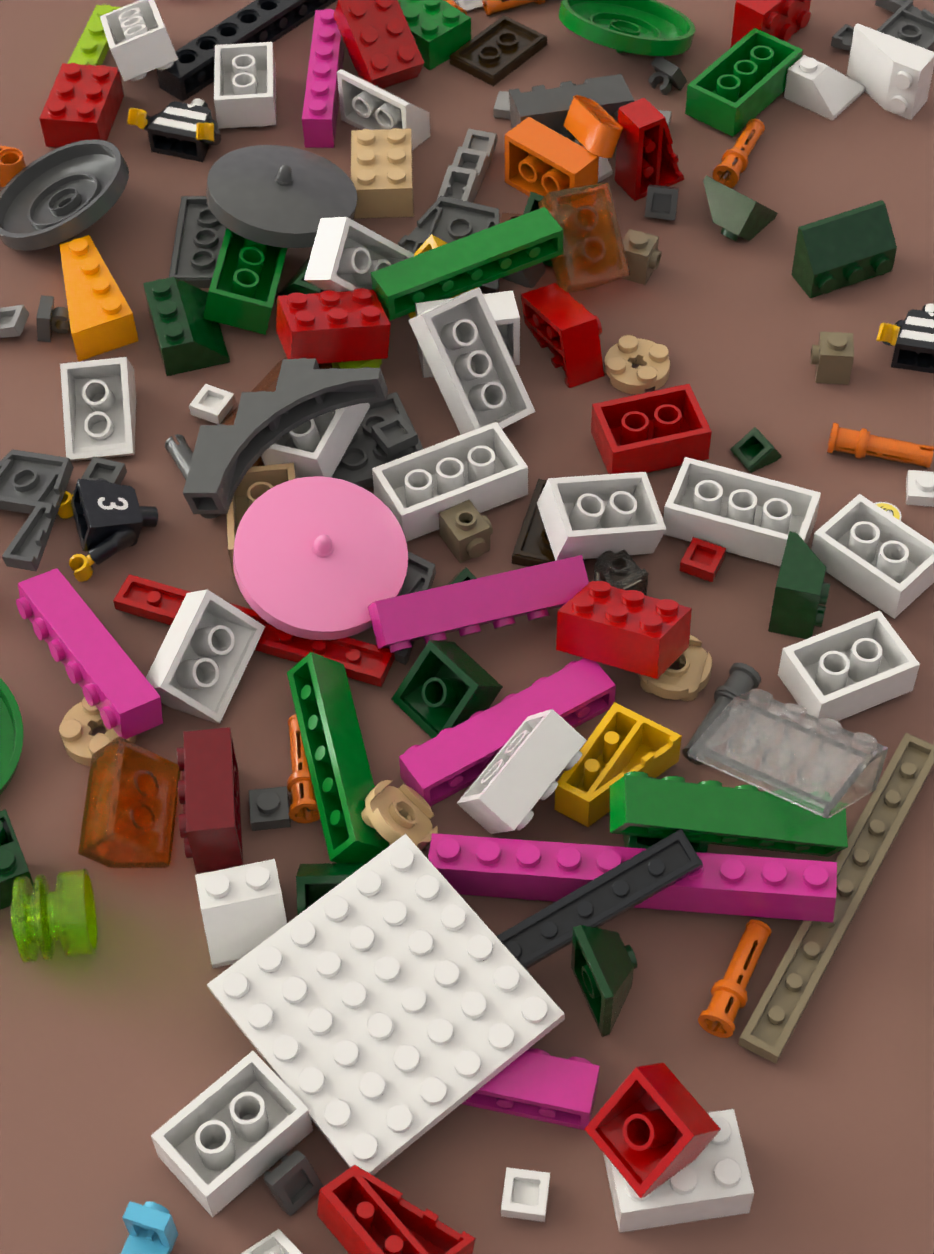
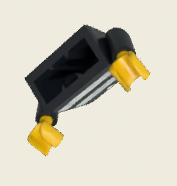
[127,98,221,162]
[876,304,934,374]
[58,478,158,582]

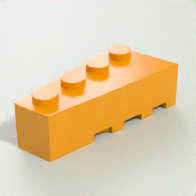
[60,235,139,362]

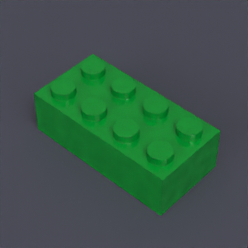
[398,0,471,71]
[685,28,803,137]
[203,228,288,335]

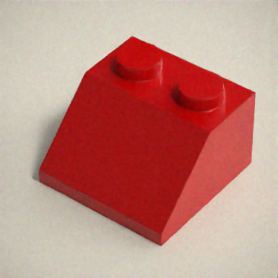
[584,1062,721,1198]

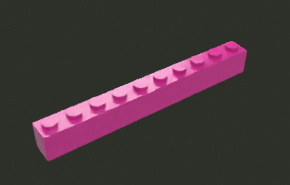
[428,833,837,923]

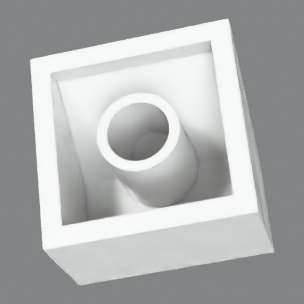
[195,859,287,968]

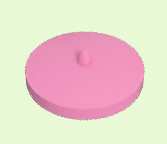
[233,476,408,640]

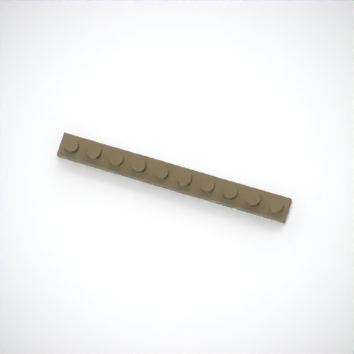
[738,733,934,1064]

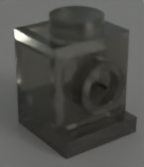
[593,549,649,596]

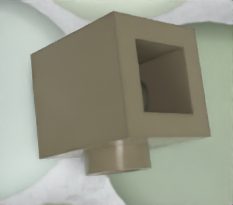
[616,229,662,285]
[810,331,854,385]
[439,500,493,563]

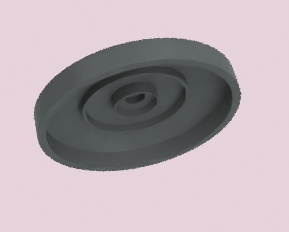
[0,139,129,251]
[206,145,357,248]

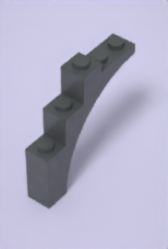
[183,358,388,514]

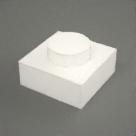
[189,384,236,424]
[906,470,934,507]
[501,1167,550,1222]

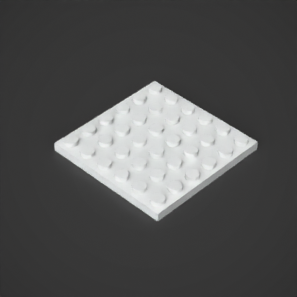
[207,834,565,1175]

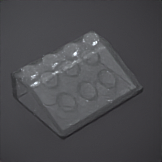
[688,689,888,819]

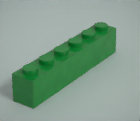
[371,207,563,321]
[287,652,390,863]
[610,772,848,857]

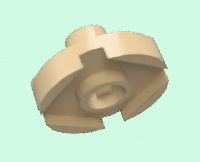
[604,335,670,395]
[638,635,712,701]
[59,697,137,767]
[361,780,438,851]

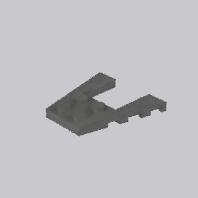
[0,449,74,571]

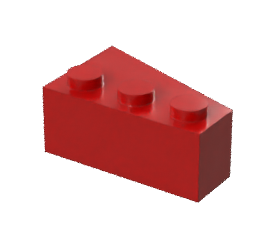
[615,98,685,201]
[317,1165,476,1254]

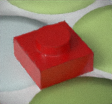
[679,537,726,582]

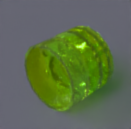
[11,869,98,963]

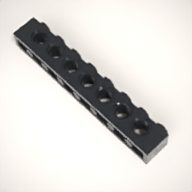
[156,0,337,102]

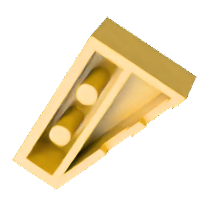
[554,702,682,827]

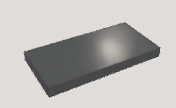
[169,196,226,288]

